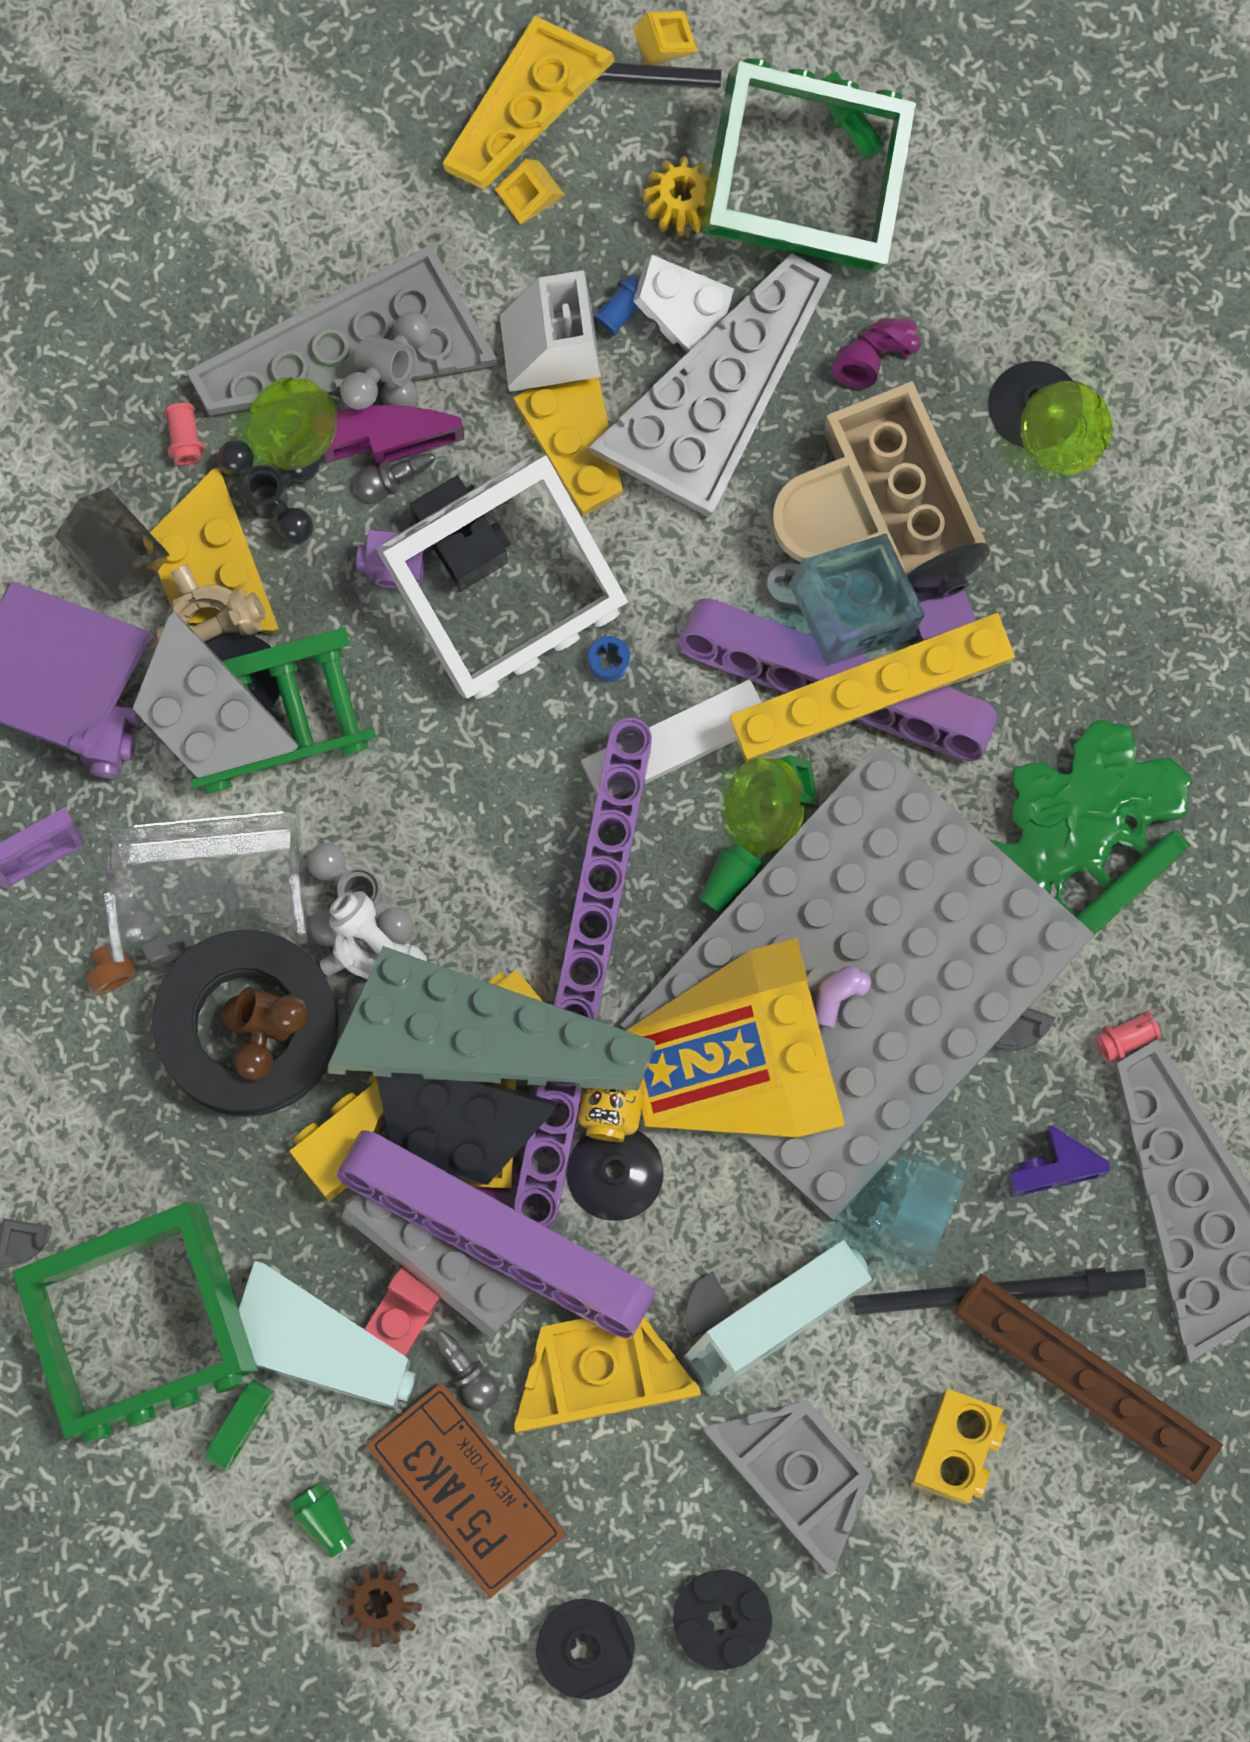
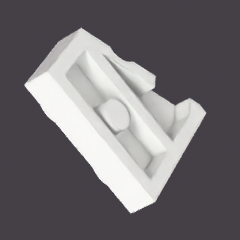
[633,255,734,353]

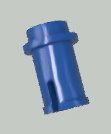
[593,275,639,336]

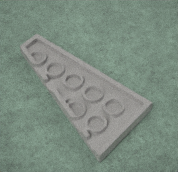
[186,245,498,416]
[586,253,832,517]
[1115,1039,1250,1364]

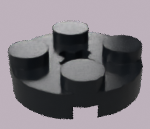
[673,1570,772,1671]
[536,1598,635,1700]

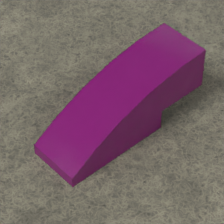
[313,405,465,467]

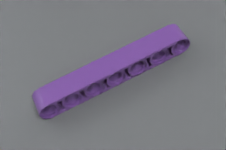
[678,598,998,761]
[336,1131,655,1339]

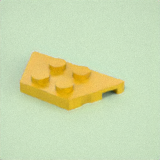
[145,467,280,635]
[514,1317,701,1434]

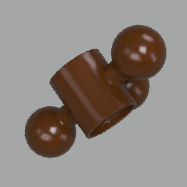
[222,987,309,1081]

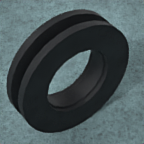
[152,930,339,1117]

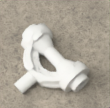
[320,891,427,979]

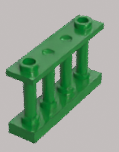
[190,627,376,794]

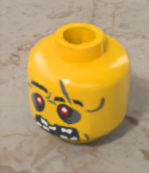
[577,1086,644,1142]

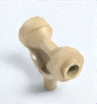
[153,564,266,649]

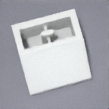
[500,270,601,392]

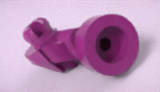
[832,318,921,389]

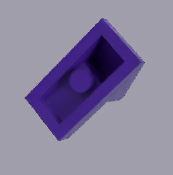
[1007,1125,1111,1198]

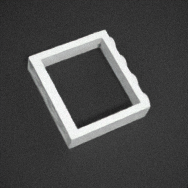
[375,452,628,699]

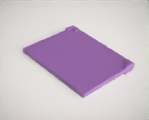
[0,581,152,757]

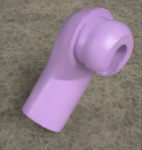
[814,966,871,1028]

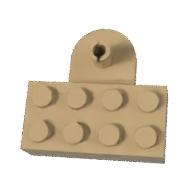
[772,381,987,596]

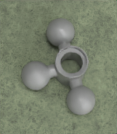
[340,312,431,410]
[307,843,413,947]

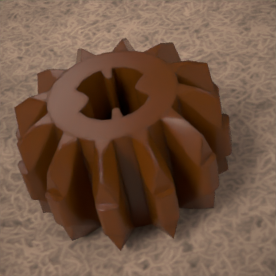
[337,1561,422,1648]

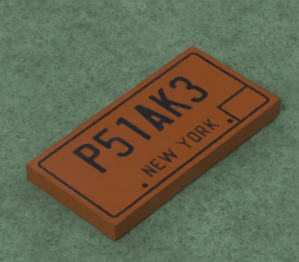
[366,1382,566,1599]

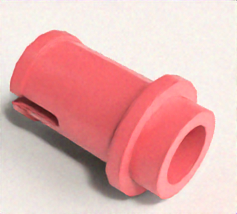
[164,403,205,466]
[1096,1011,1161,1062]

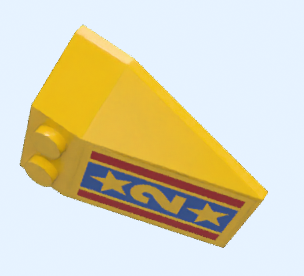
[626,938,846,1138]

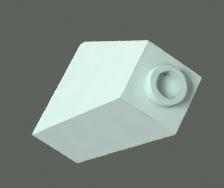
[683,1240,872,1397]
[239,1261,416,1410]

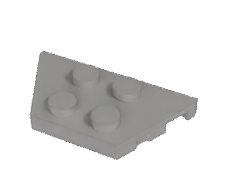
[133,609,298,778]
[703,1400,873,1576]

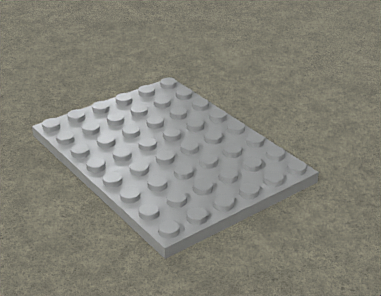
[621,742,1094,1221]

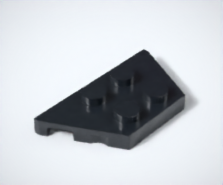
[376,1072,557,1185]

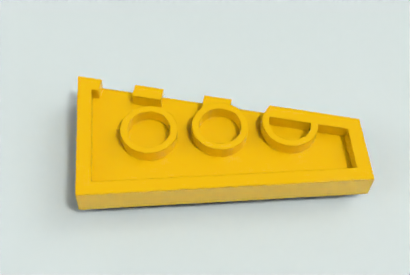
[443,16,615,190]

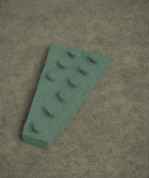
[328,946,656,1091]

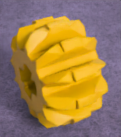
[643,155,710,238]

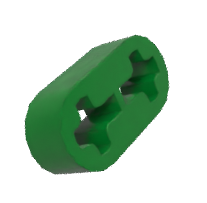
[205,1379,275,1472]

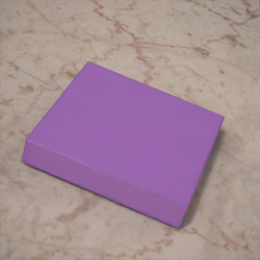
[0,807,85,889]

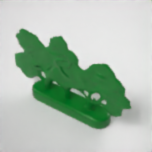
[990,720,1193,935]

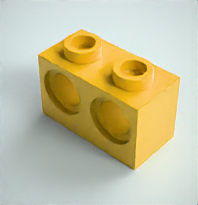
[911,1388,1007,1506]

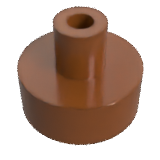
[85,946,137,996]

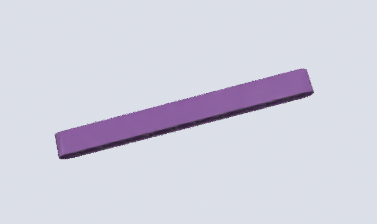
[514,718,652,1229]

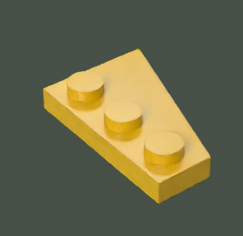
[513,377,623,517]

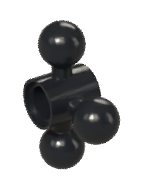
[217,440,320,545]

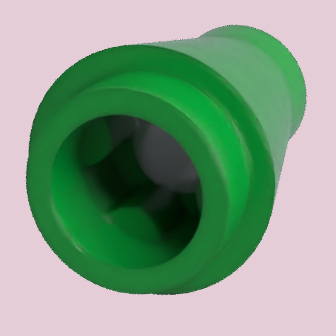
[698,841,763,914]
[288,1481,355,1558]

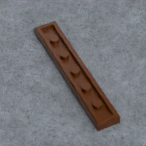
[952,1273,1223,1485]

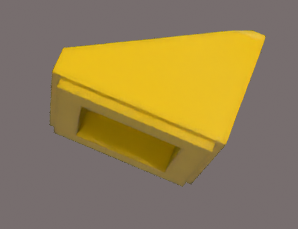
[633,11,698,65]
[495,159,565,224]

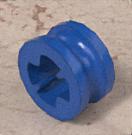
[588,636,630,682]

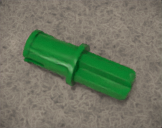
[821,71,885,159]

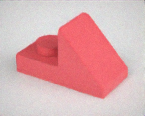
[364,1266,442,1357]

